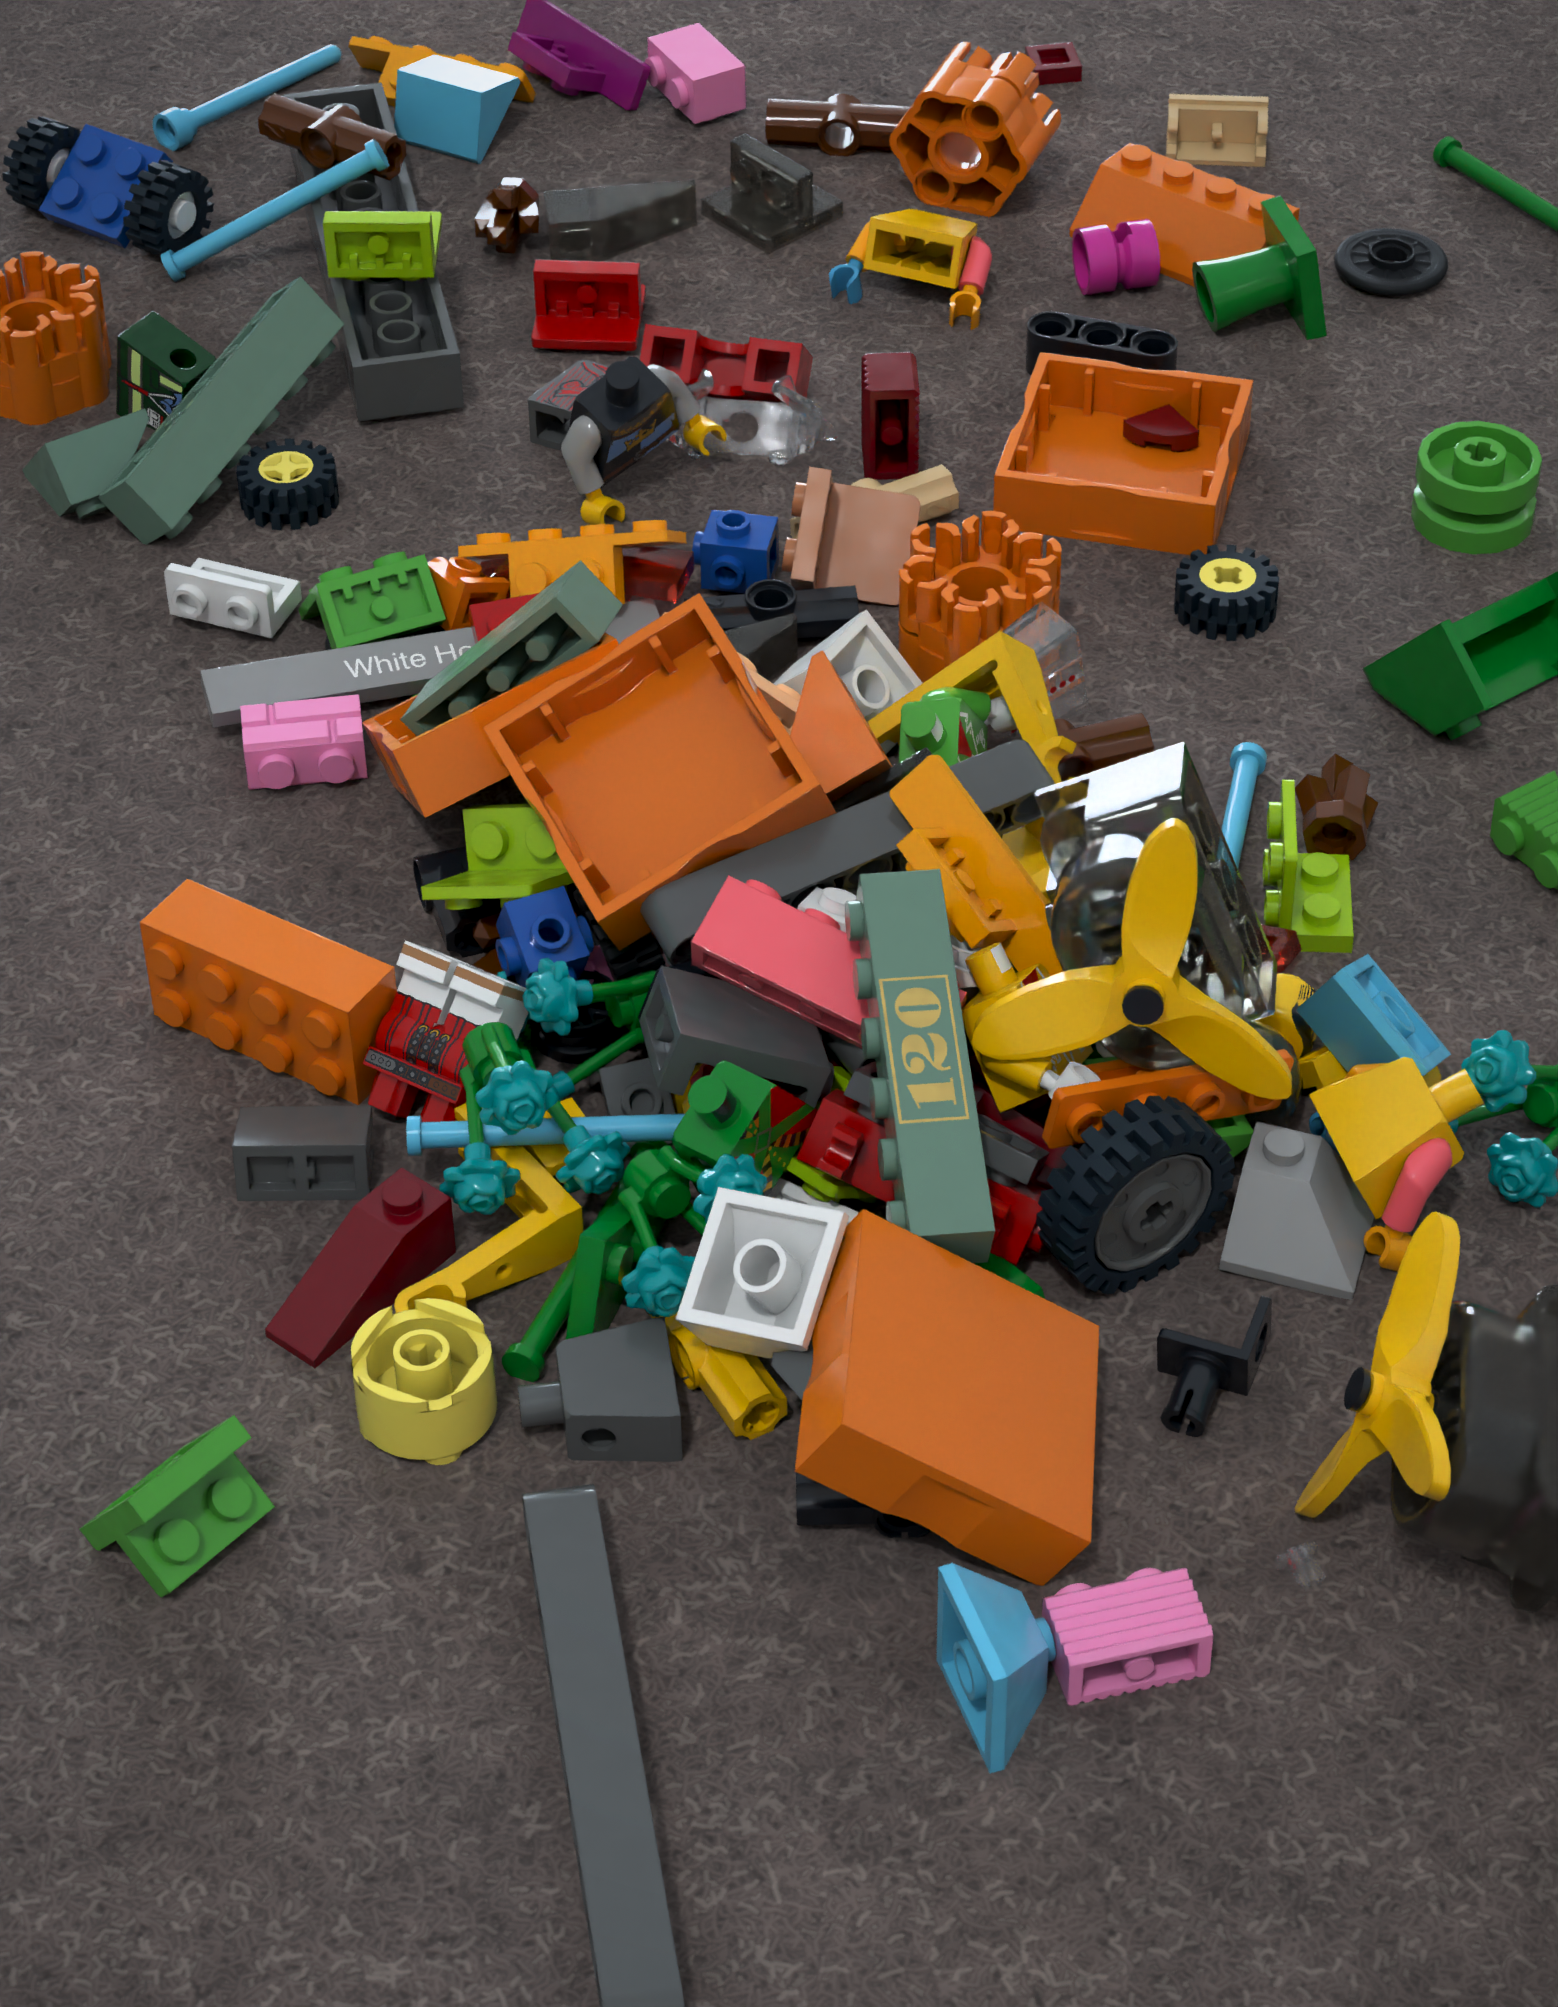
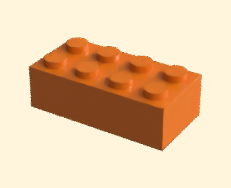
[140,879,397,1105]

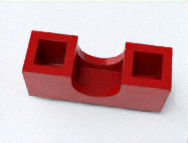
[640,324,813,409]

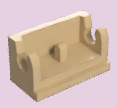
[1166,94,1268,167]

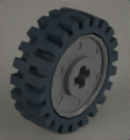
[1036,1095,1235,1294]

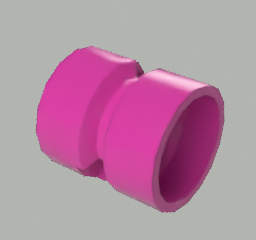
[1072,219,1160,295]

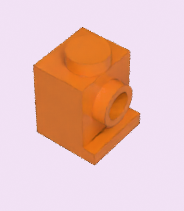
[427,557,511,631]

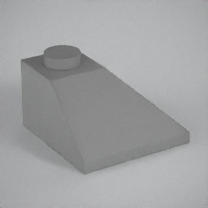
[1219,1121,1374,1300]

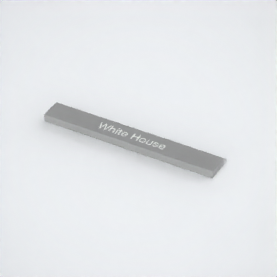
[200,597,660,728]

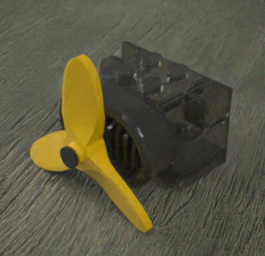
[971,742,1292,1100]
[1295,1212,1558,1614]

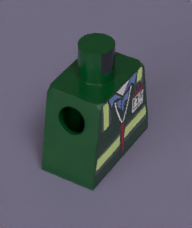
[116,311,216,430]

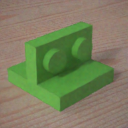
[80,1415,275,1598]

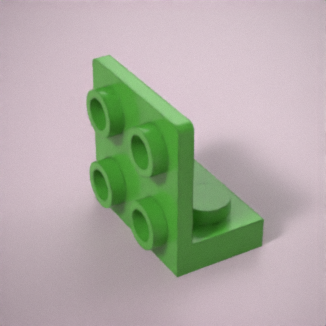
[298,552,446,649]

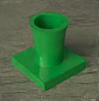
[1192,195,1327,340]

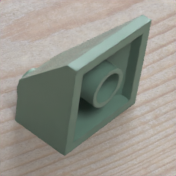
[23,409,149,519]

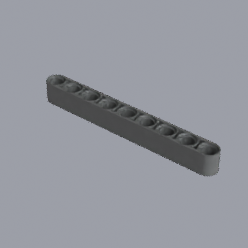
[522,1484,685,2007]

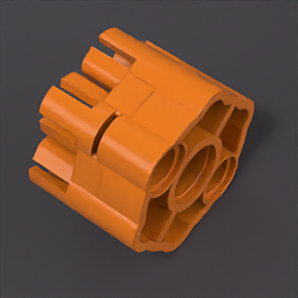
[889,42,1061,217]
[0,251,112,425]
[898,511,1062,682]

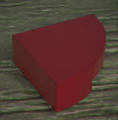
[1123,404,1199,452]

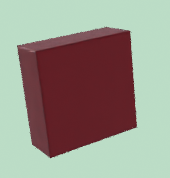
[1025,42,1082,85]

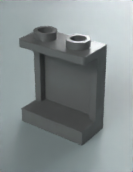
[639,965,834,1108]

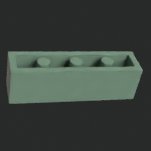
[400,560,623,736]

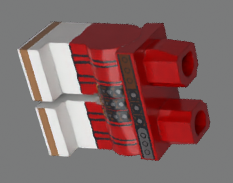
[362,940,529,1122]

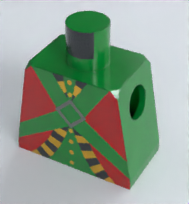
[672,1060,817,1197]

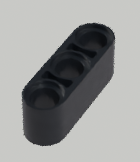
[1026,311,1178,375]

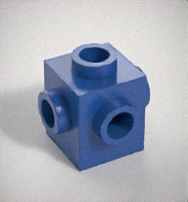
[692,510,779,594]
[496,886,594,988]

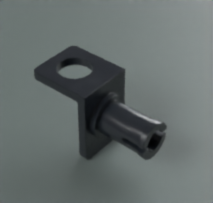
[1157,1296,1272,1437]

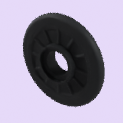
[1334,228,1448,296]

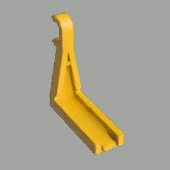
[867,631,1092,804]
[394,1103,583,1313]

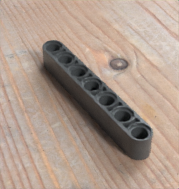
[640,740,1061,965]

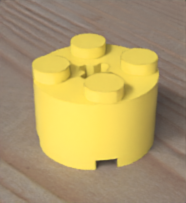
[351,1298,497,1465]

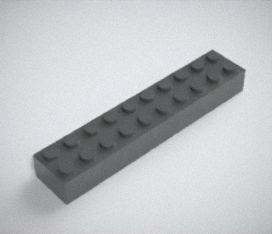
[283,82,464,421]

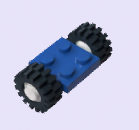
[2,116,214,256]

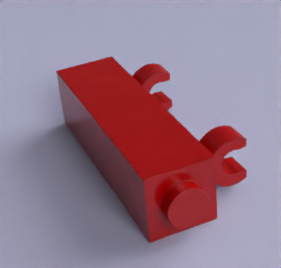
[797,1088,1047,1265]

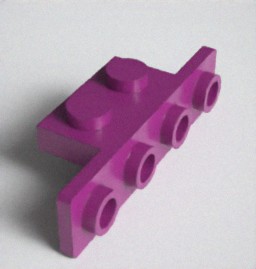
[507,0,651,111]

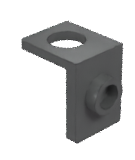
[588,1058,676,1153]

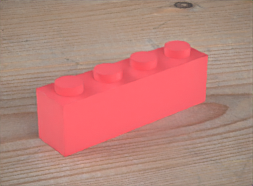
[691,875,967,1049]

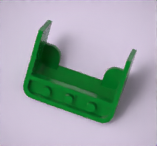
[1362,571,1558,741]

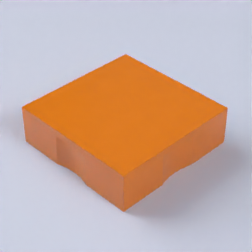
[993,352,1254,555]
[483,593,837,951]
[362,633,619,818]
[795,1209,1099,1586]

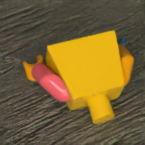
[829,209,992,330]
[1309,1057,1484,1271]

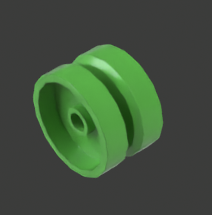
[1411,421,1542,554]

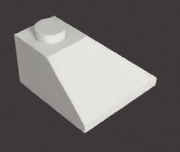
[773,610,923,754]
[676,1187,849,1359]

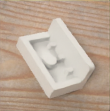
[164,558,302,638]

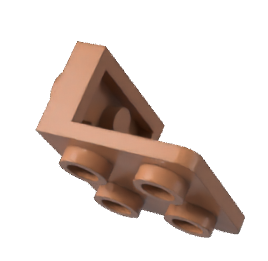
[782,467,921,606]

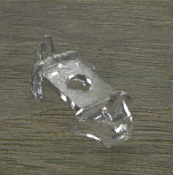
[666,369,838,466]

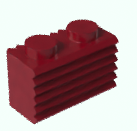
[861,352,920,480]

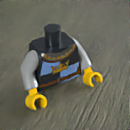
[561,356,727,525]

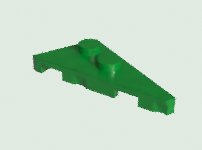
[565,1202,666,1340]

